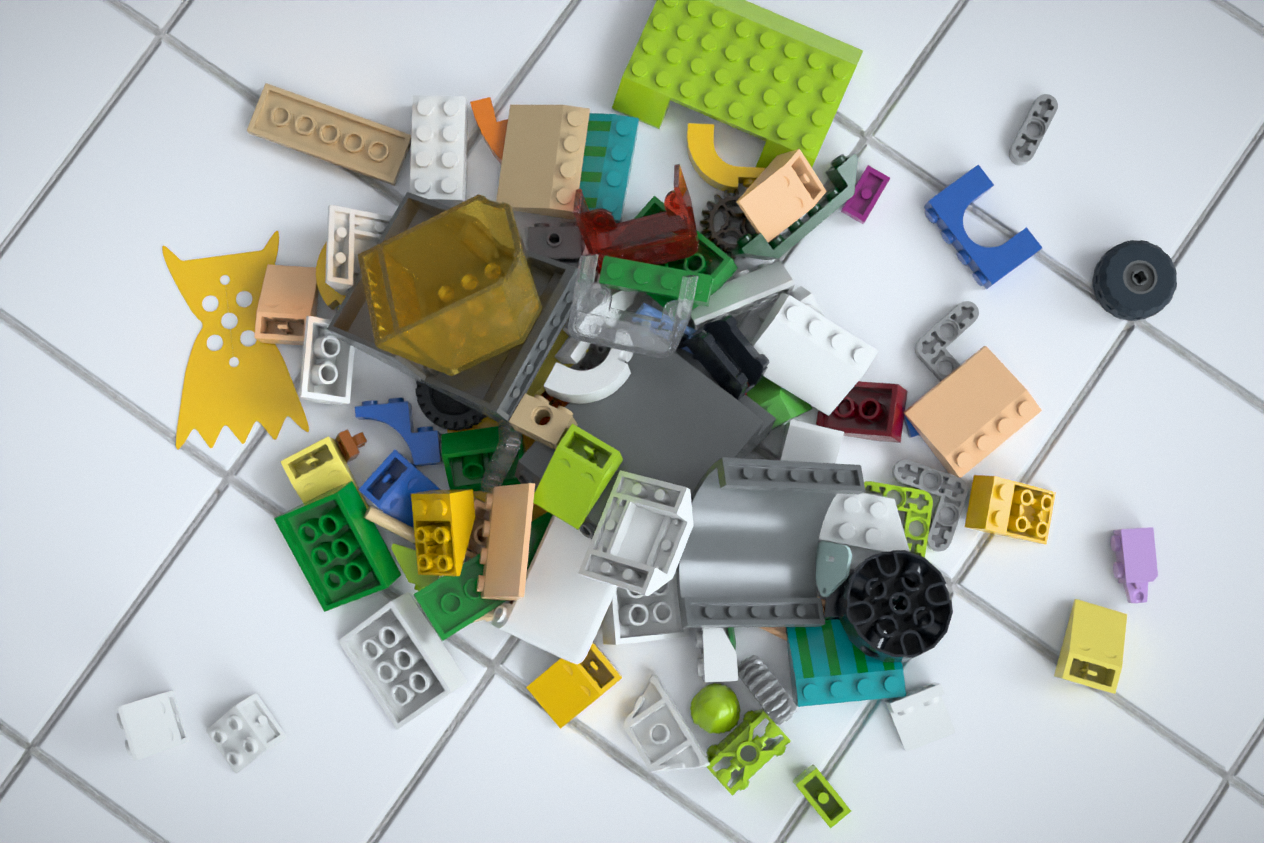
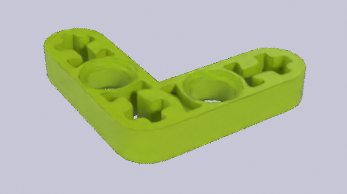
[864,481,933,558]

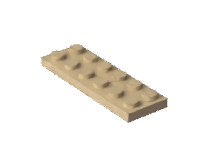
[247,83,411,186]

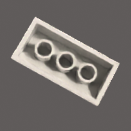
[686,260,795,331]

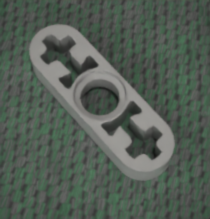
[1009,94,1058,165]

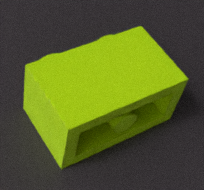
[792,764,851,829]

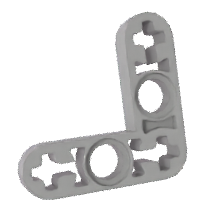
[914,301,979,382]
[892,459,968,552]

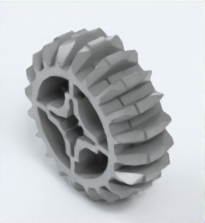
[737,655,797,725]

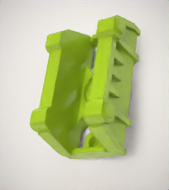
[706,709,791,796]

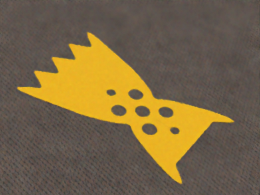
[162,231,309,450]

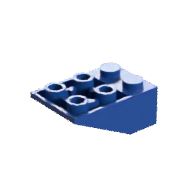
[358,449,442,528]

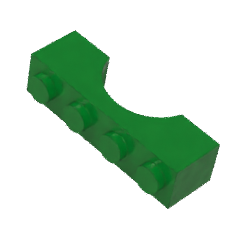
[599,256,713,307]

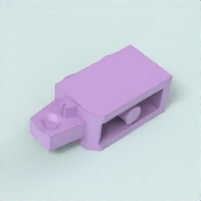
[1111,527,1158,603]

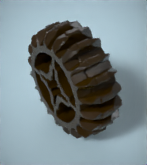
[699,189,757,260]

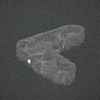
[481,419,521,494]

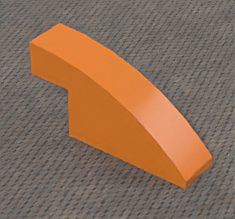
[470,97,508,165]

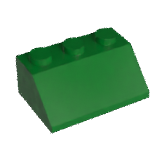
[441,424,526,492]

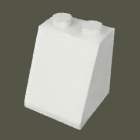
[778,420,844,464]

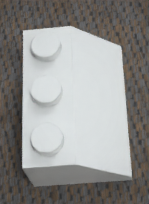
[299,316,355,405]

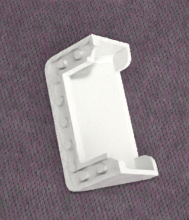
[491,515,617,664]

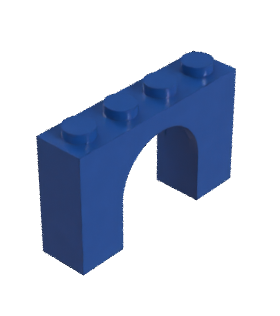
[924,164,1043,290]

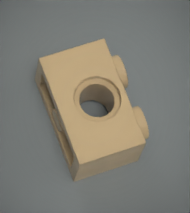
[509,393,578,450]

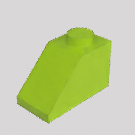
[391,543,442,591]

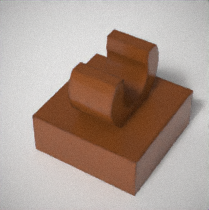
[335,429,367,463]

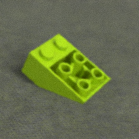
[533,424,623,530]

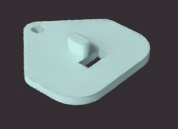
[816,541,852,597]

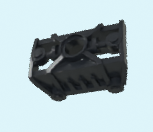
[682,315,769,400]

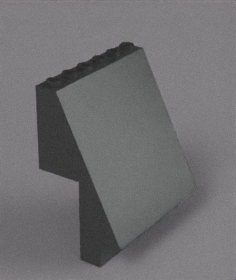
[327,192,589,423]
[515,323,776,539]

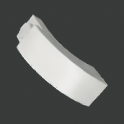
[544,332,634,404]

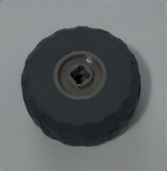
[1092,240,1177,321]

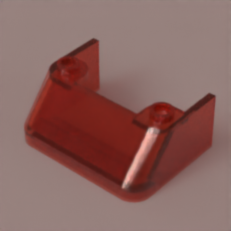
[573,164,698,274]

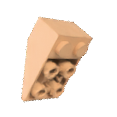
[737,149,827,243]
[254,265,319,346]

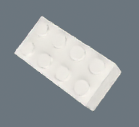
[409,95,469,207]

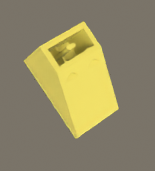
[280,436,369,509]
[1054,599,1127,694]

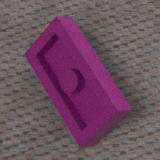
[841,165,890,224]

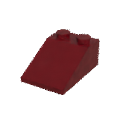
[816,381,908,443]

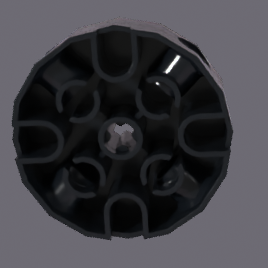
[838,550,953,663]

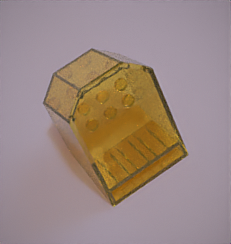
[358,194,542,376]

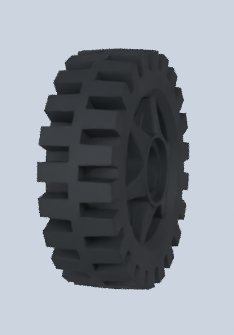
[415,380,487,431]

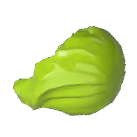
[690,683,741,734]

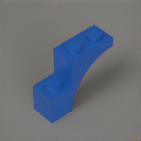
[355,398,443,467]

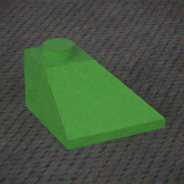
[746,376,812,430]

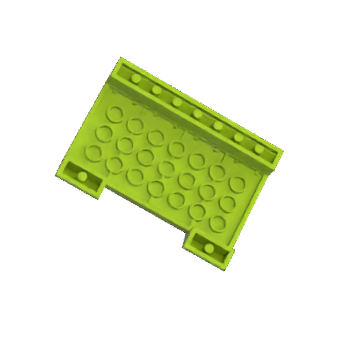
[612,0,863,169]

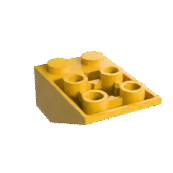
[964,475,1056,544]
[411,489,475,576]
[526,641,622,729]

